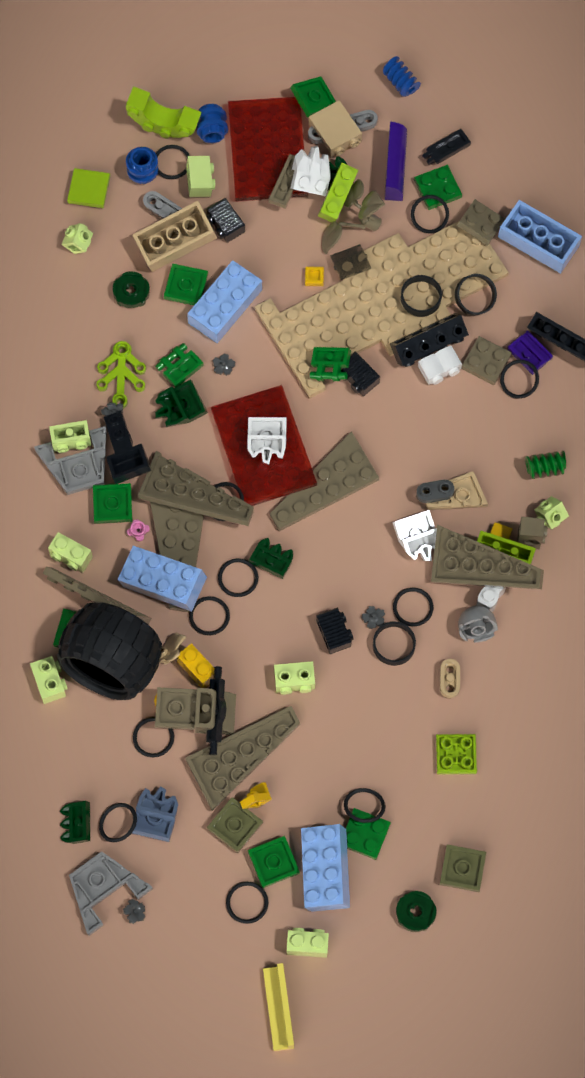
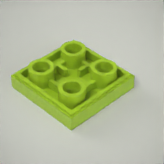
[67,168,110,208]
[436,734,477,774]

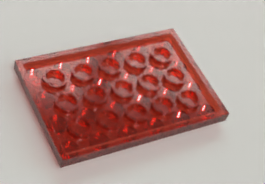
[228,97,308,201]
[210,385,317,506]

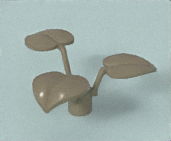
[322,179,385,254]

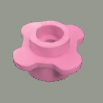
[127,519,150,541]

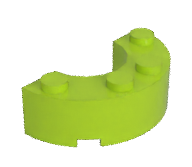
[126,86,201,139]

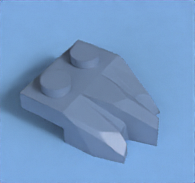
[132,786,178,842]

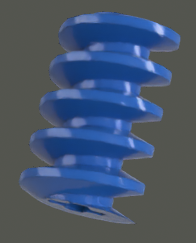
[383,56,421,97]

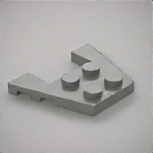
[34,426,107,495]
[69,852,153,936]

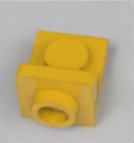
[240,782,272,809]

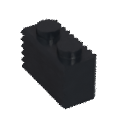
[206,198,245,243]
[341,351,380,396]
[316,607,354,654]

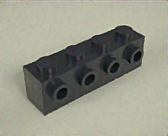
[390,313,469,367]

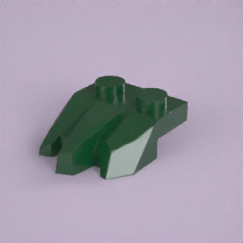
[155,379,208,427]

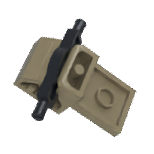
[155,666,236,755]

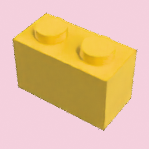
[177,643,214,688]

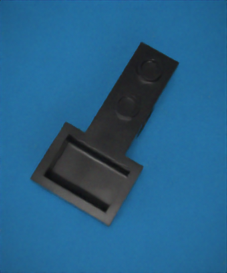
[104,411,152,484]

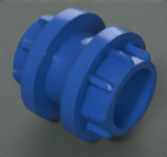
[196,104,228,143]
[126,147,159,184]

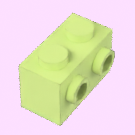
[186,156,215,197]
[49,420,91,453]
[48,532,93,573]
[30,656,68,704]
[274,661,315,695]
[287,928,329,958]

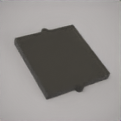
[330,244,371,280]

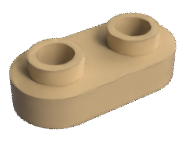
[440,659,460,699]

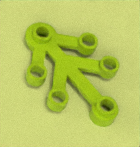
[96,341,146,409]

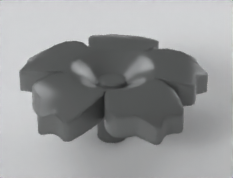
[213,353,235,376]
[101,402,123,416]
[362,606,385,629]
[123,899,145,924]

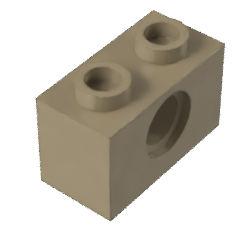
[517,517,548,550]

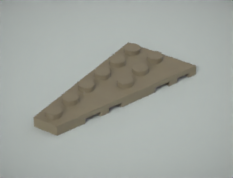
[185,706,300,811]

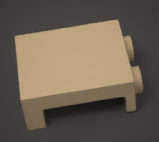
[308,100,362,158]

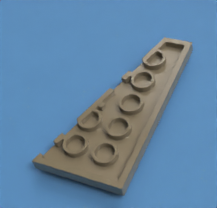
[270,431,379,531]
[138,451,254,526]
[150,502,204,612]
[431,525,544,590]
[43,566,152,625]

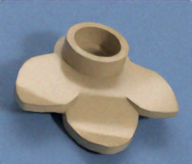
[159,633,186,664]

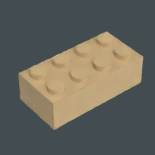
[133,201,217,272]

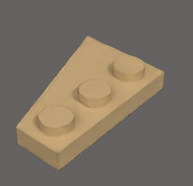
[423,471,488,510]

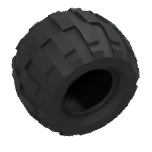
[57,602,162,700]

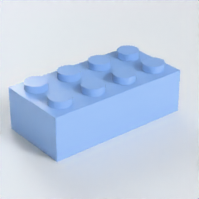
[498,200,582,274]
[187,260,262,344]
[118,546,207,612]
[301,824,350,912]

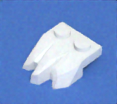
[291,146,330,196]
[247,417,287,465]
[392,510,437,561]

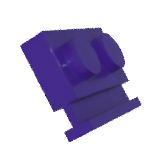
[507,330,553,375]

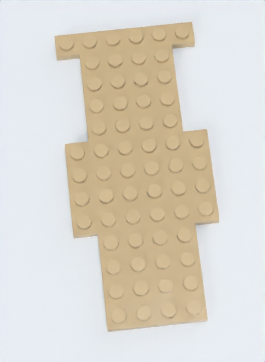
[255,221,509,399]

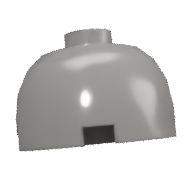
[458,606,498,643]

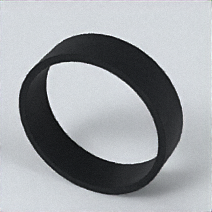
[455,274,497,315]
[401,275,442,317]
[373,621,416,666]

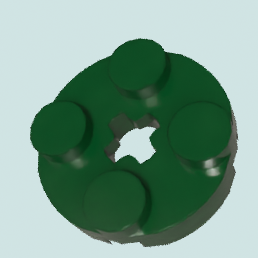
[113,271,150,308]
[396,891,437,932]

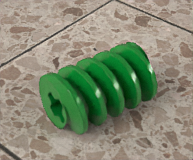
[525,450,566,479]

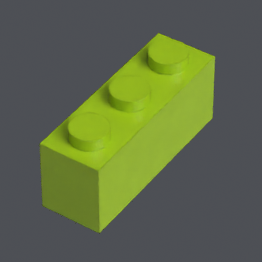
[318,163,358,223]
[477,531,536,564]

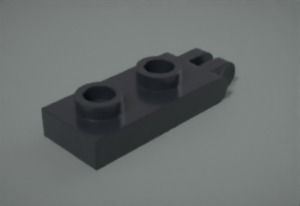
[422,129,471,165]

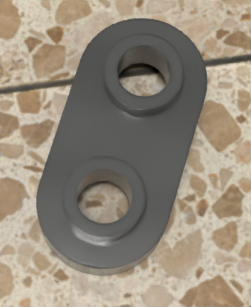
[416,480,454,503]

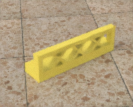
[263,963,294,1051]

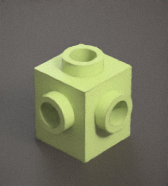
[61,223,93,254]
[534,496,569,529]

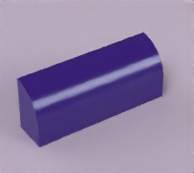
[385,122,408,201]

